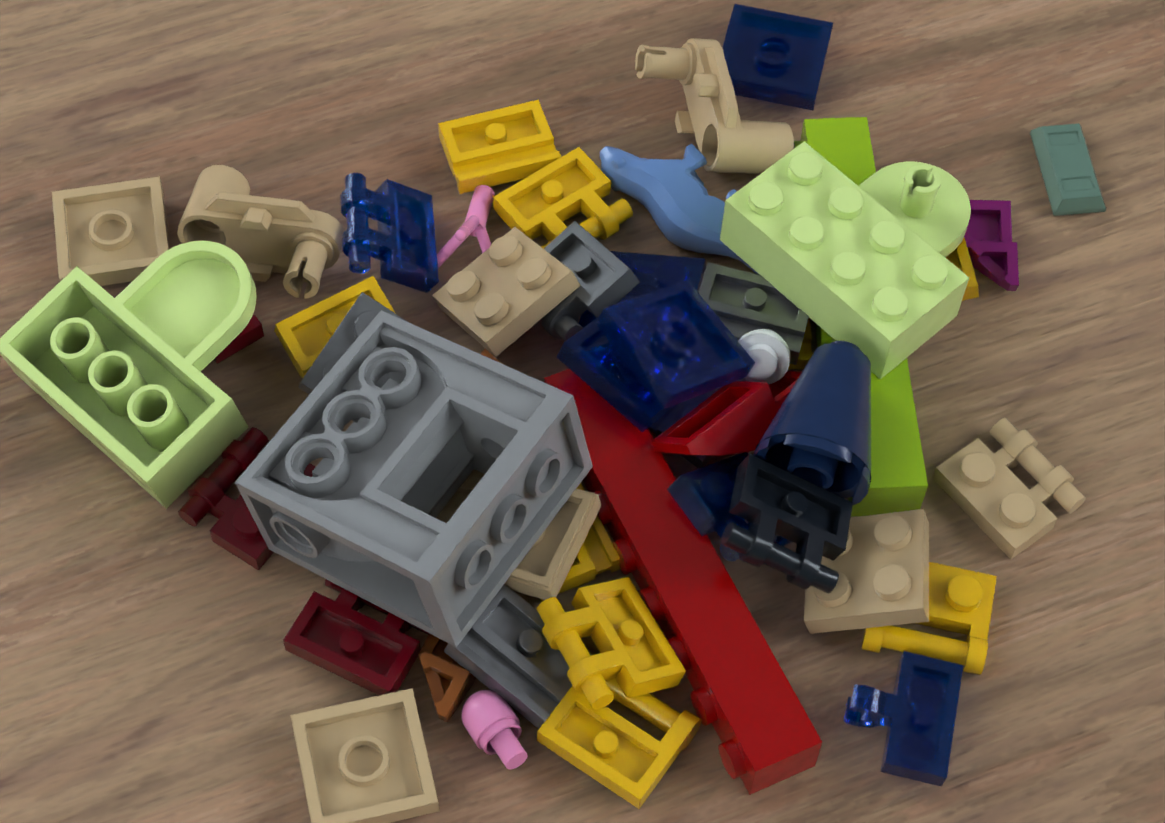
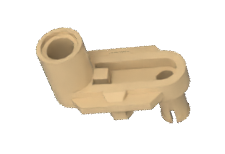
[635,38,794,174]
[177,165,345,299]

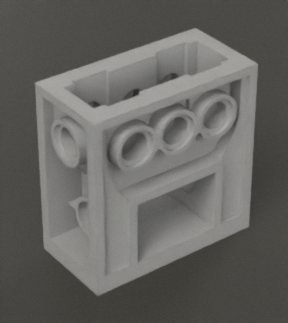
[235,310,593,647]

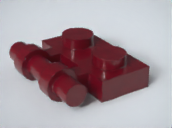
[178,427,315,570]
[283,579,429,695]

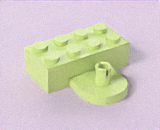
[720,141,971,379]
[0,240,257,509]

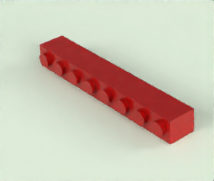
[544,354,822,795]

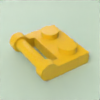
[861,562,997,675]
[537,679,702,809]

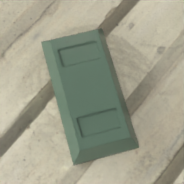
[1030,123,1106,216]

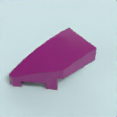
[964,200,1019,291]

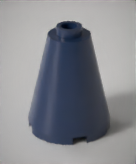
[754,341,871,505]

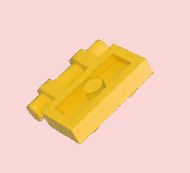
[493,147,633,249]
[536,577,686,710]

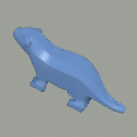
[599,143,759,275]

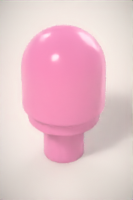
[461,690,528,770]

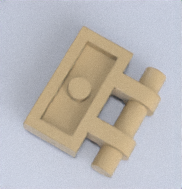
[932,418,1086,560]

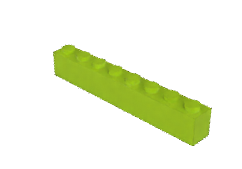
[794,117,928,517]

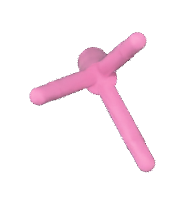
[428,185,495,271]

